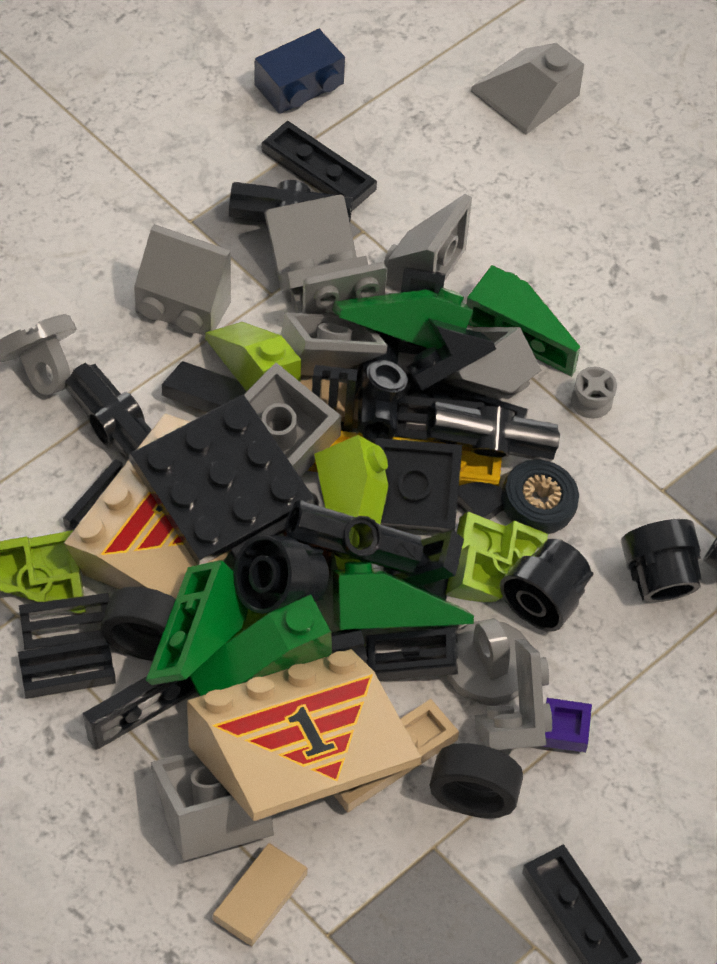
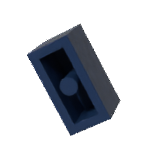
[254,28,345,114]

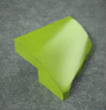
[446,512,548,602]
[0,530,86,614]

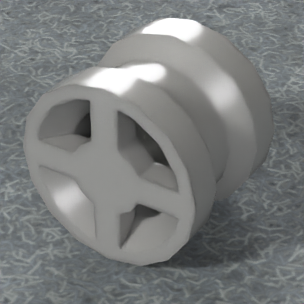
[571,366,617,419]

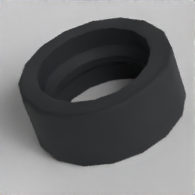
[101,587,176,661]
[429,743,523,818]

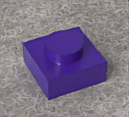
[542,698,592,753]

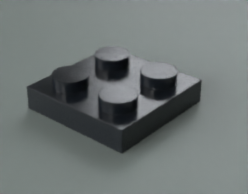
[375,438,462,532]

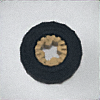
[501,459,579,534]

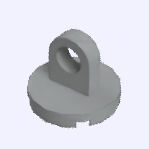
[0,314,77,395]
[446,618,529,706]

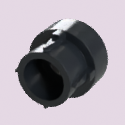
[621,519,702,602]
[233,535,329,614]
[500,539,594,632]

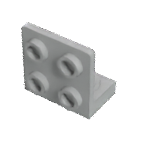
[265,195,368,291]
[291,262,387,315]
[475,639,552,750]

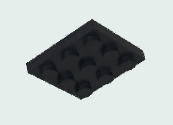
[129,394,314,565]

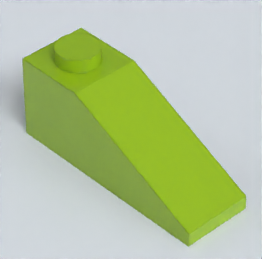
[205,322,301,391]
[314,435,388,570]

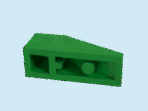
[466,265,580,377]
[332,288,473,349]
[146,560,248,685]
[333,561,474,630]
[189,595,332,697]

